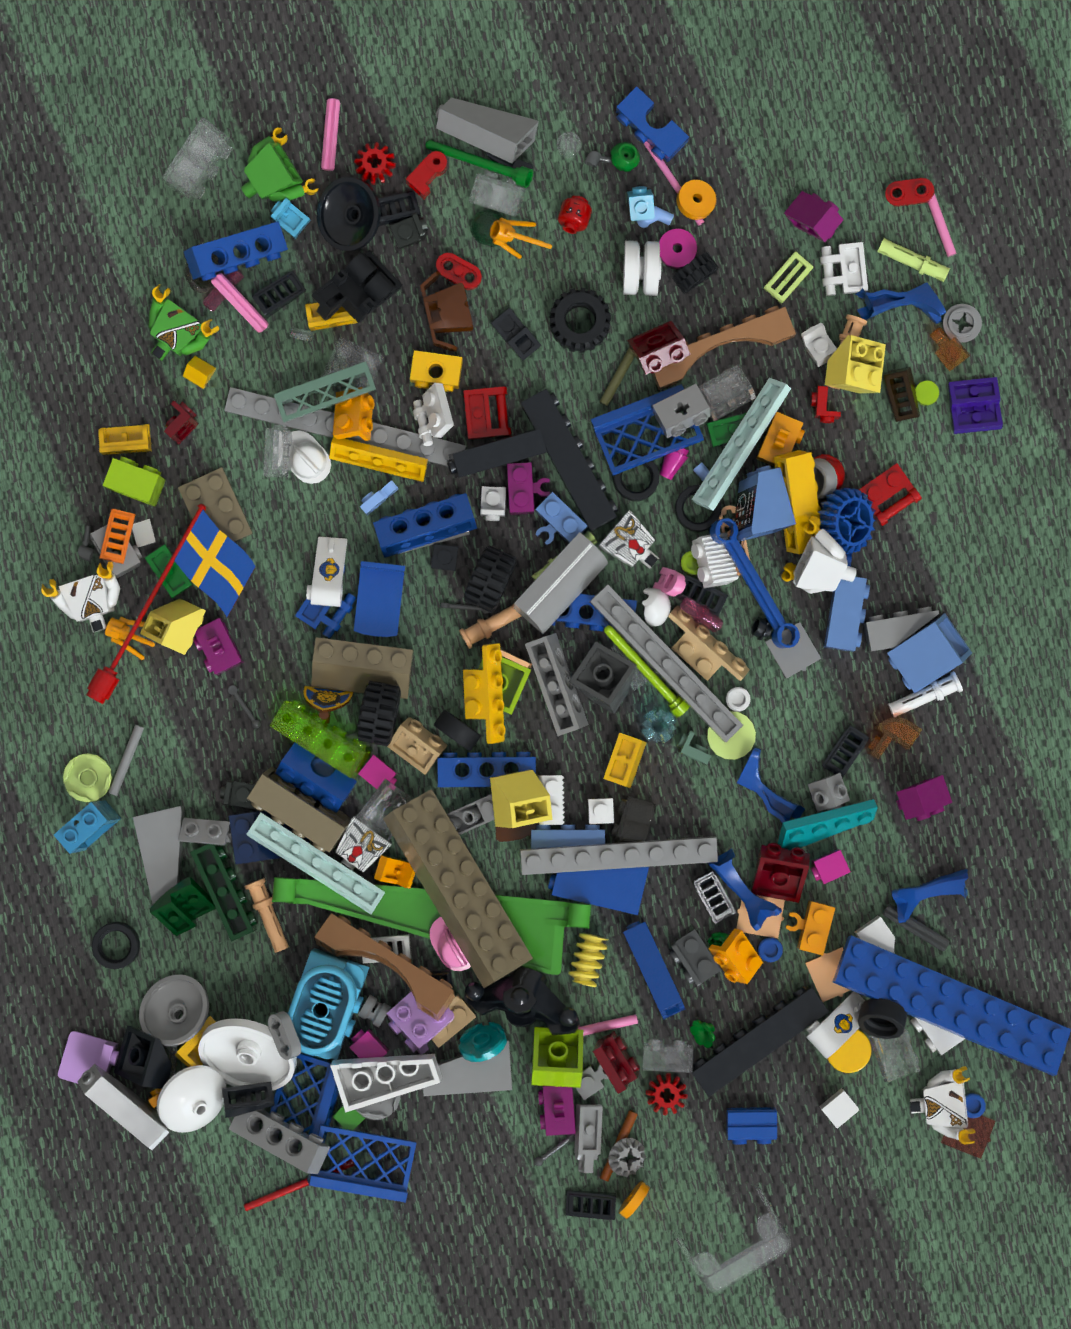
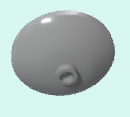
[139,975,209,1046]

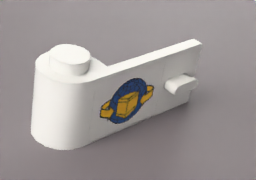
[306,537,347,607]
[806,991,865,1059]

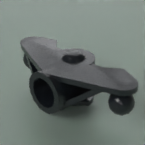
[464,967,580,1035]

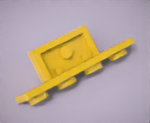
[463,643,505,744]

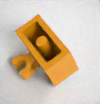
[756,412,805,467]
[785,900,835,956]

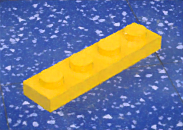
[329,436,428,482]

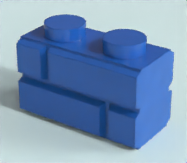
[726,1107,777,1145]

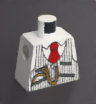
[599,510,659,569]
[336,816,392,872]

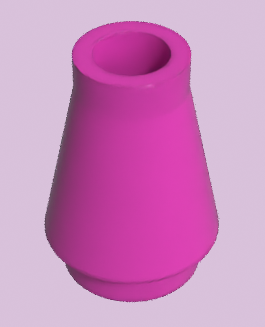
[659,448,689,480]

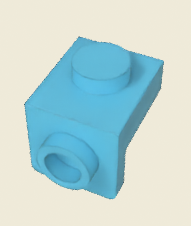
[627,186,655,221]
[271,198,311,239]

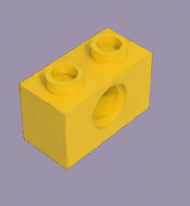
[410,350,463,392]

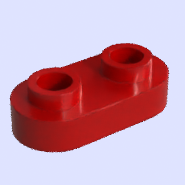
[885,178,935,207]
[436,253,482,290]

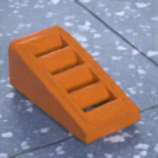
[99,509,135,564]

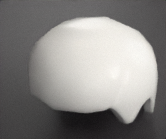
[642,588,671,626]

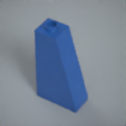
[548,867,649,915]
[623,921,686,1020]

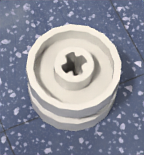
[623,240,661,296]

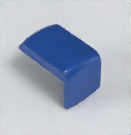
[354,561,405,637]

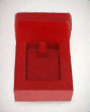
[811,386,841,423]

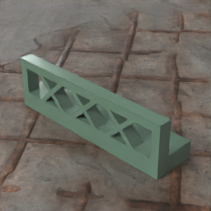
[274,361,376,423]

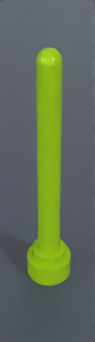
[604,625,690,718]

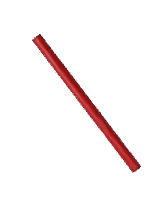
[244,1159,355,1211]

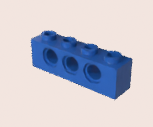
[183,221,288,281]
[373,493,477,558]
[551,594,637,634]
[437,752,536,787]

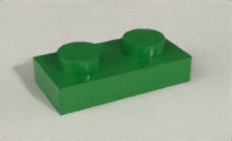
[706,413,746,448]
[145,544,193,598]

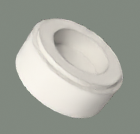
[725,687,750,712]

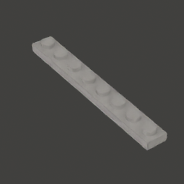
[589,584,743,742]
[520,836,718,875]

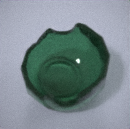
[470,209,506,247]

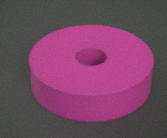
[659,229,697,269]

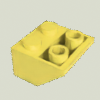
[825,335,886,393]
[140,599,206,655]
[490,770,553,828]

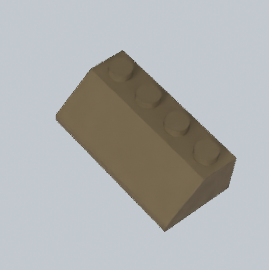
[311,637,414,699]
[247,767,352,853]

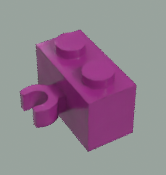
[784,191,843,242]
[507,462,550,515]
[193,618,244,675]
[896,775,953,821]
[538,1086,576,1136]

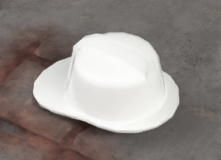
[279,430,331,484]

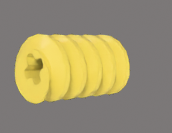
[568,933,609,987]

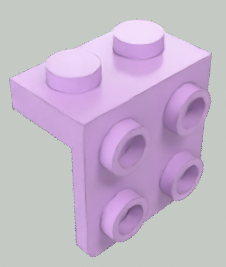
[387,992,454,1055]
[58,1031,119,1084]

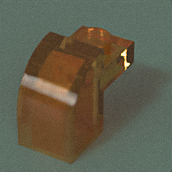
[868,717,922,760]

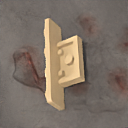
[668,605,749,681]

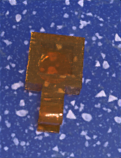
[930,327,970,372]

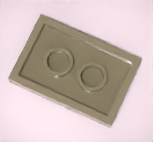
[178,467,253,542]

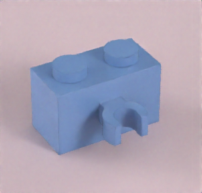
[535,492,588,545]

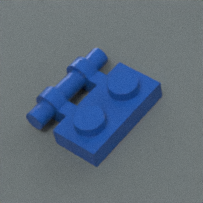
[295,593,356,638]

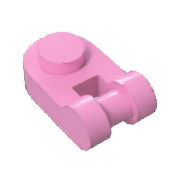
[653,567,686,596]

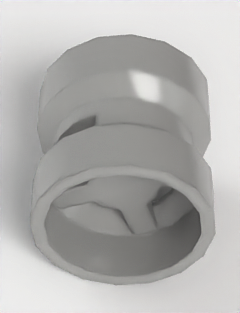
[358,994,391,1028]

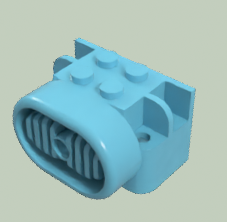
[288,948,370,1060]

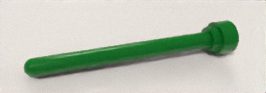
[425,140,533,188]

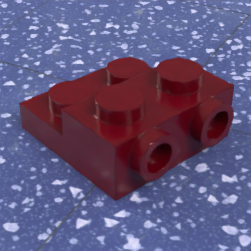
[627,321,690,375]
[751,843,810,903]
[592,1031,640,1094]

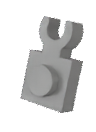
[576,1064,609,1100]

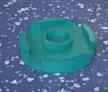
[458,1022,507,1062]

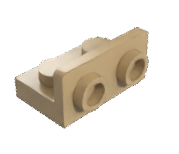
[387,717,447,775]
[432,994,477,1048]

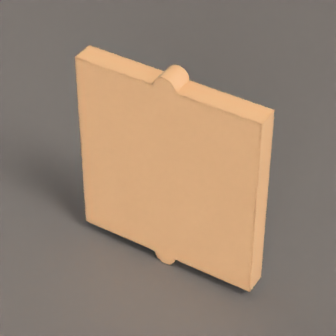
[500,649,532,668]
[736,895,785,939]
[805,947,850,1002]

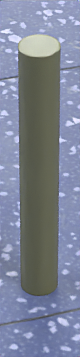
[599,347,635,407]

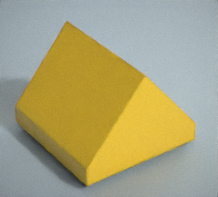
[183,356,216,389]

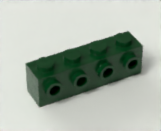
[190,844,258,942]

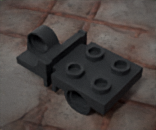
[312,251,403,324]

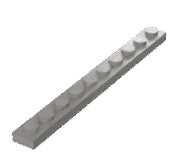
[224,387,466,467]

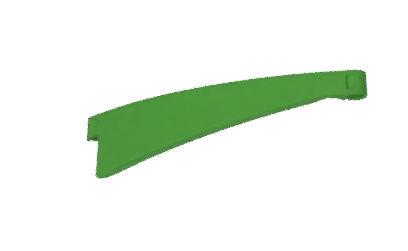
[272,877,591,975]

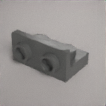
[669,928,721,987]

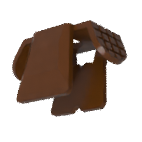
[420,271,473,352]

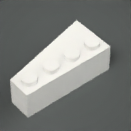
[330,1054,442,1113]

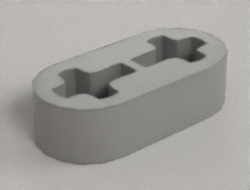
[268,1011,301,1060]

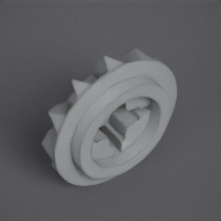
[943,304,982,343]
[608,1138,647,1177]

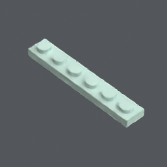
[692,378,791,511]
[246,813,385,914]

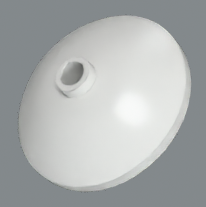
[157,1065,226,1133]

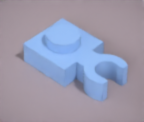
[360,480,398,516]

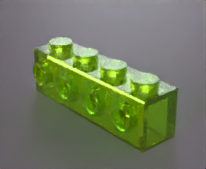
[269,699,371,778]

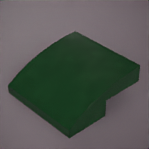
[150,877,216,936]

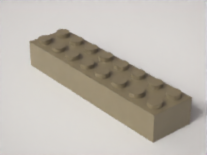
[383,789,533,988]

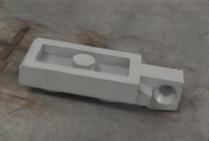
[574,1104,603,1173]

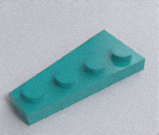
[777,799,878,850]

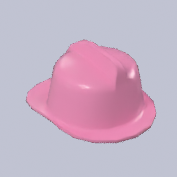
[429,917,471,971]

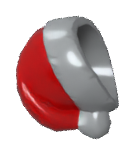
[813,454,845,500]

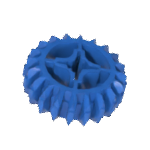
[818,488,876,554]

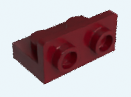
[164,400,199,445]

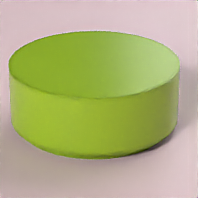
[915,381,939,406]
[681,551,699,575]

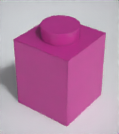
[358,755,398,792]
[810,849,850,884]
[350,1029,389,1058]

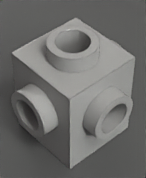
[808,773,850,812]

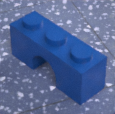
[616,86,689,162]
[275,741,357,813]

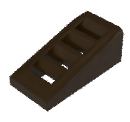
[883,367,920,422]

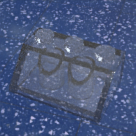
[162,117,233,203]

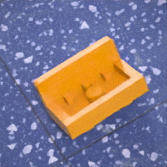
[333,387,375,441]
[709,928,763,984]

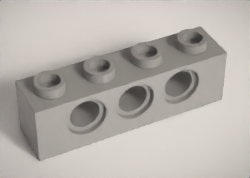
[525,633,589,736]
[229,1102,330,1174]

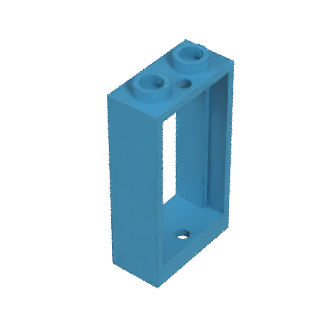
[54,800,122,854]

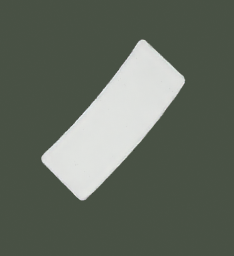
[132,519,155,547]

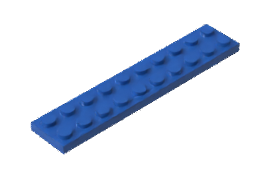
[832,935,1071,1076]

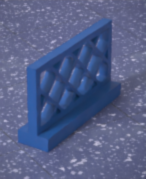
[591,384,704,475]
[270,1053,339,1152]
[307,1124,416,1203]

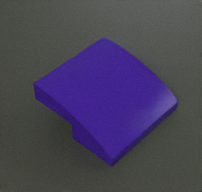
[948,377,1003,434]

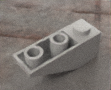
[863,607,939,652]
[447,794,495,835]

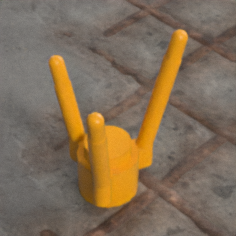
[490,218,552,259]
[105,617,155,660]

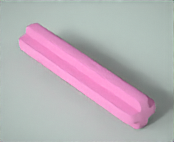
[321,98,340,171]
[211,273,269,333]

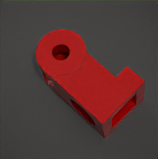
[406,151,447,200]

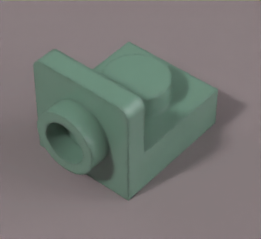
[678,730,711,765]

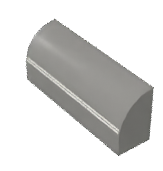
[514,532,608,634]

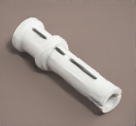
[888,671,963,718]

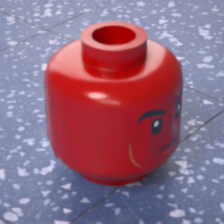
[557,196,592,234]

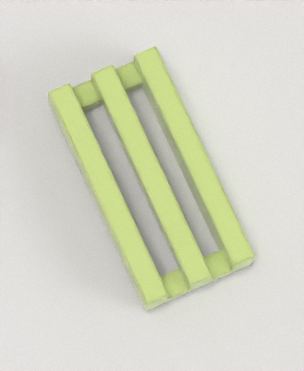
[763,251,814,305]

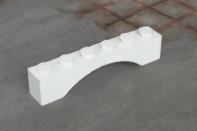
[854,916,965,1055]

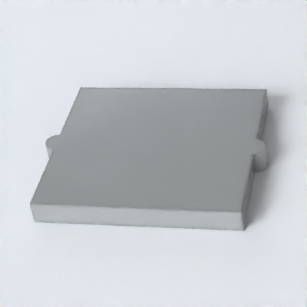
[765,622,821,679]

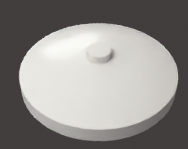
[198,1019,297,1092]

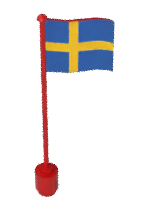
[86,504,256,704]

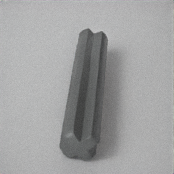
[883,904,950,951]

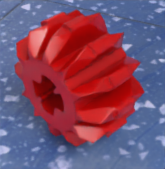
[354,142,396,185]
[646,1073,688,1116]

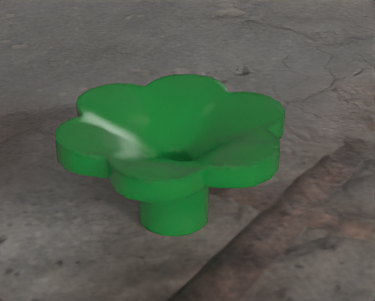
[690,1019,715,1048]

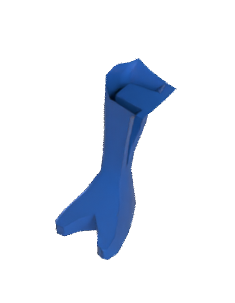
[855,282,946,324]
[737,747,805,823]
[708,849,782,931]
[892,869,968,923]

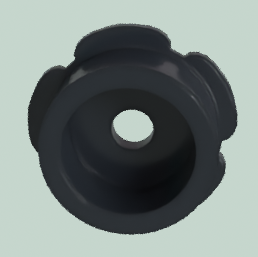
[751,617,772,640]

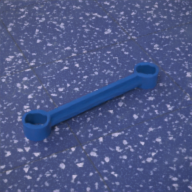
[710,518,800,649]

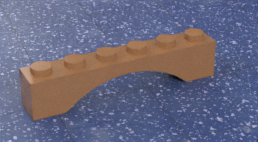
[652,306,796,390]
[315,913,455,1021]

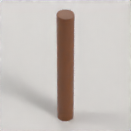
[600,1110,638,1182]

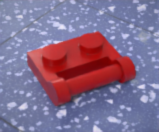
[463,387,512,440]
[859,463,922,527]

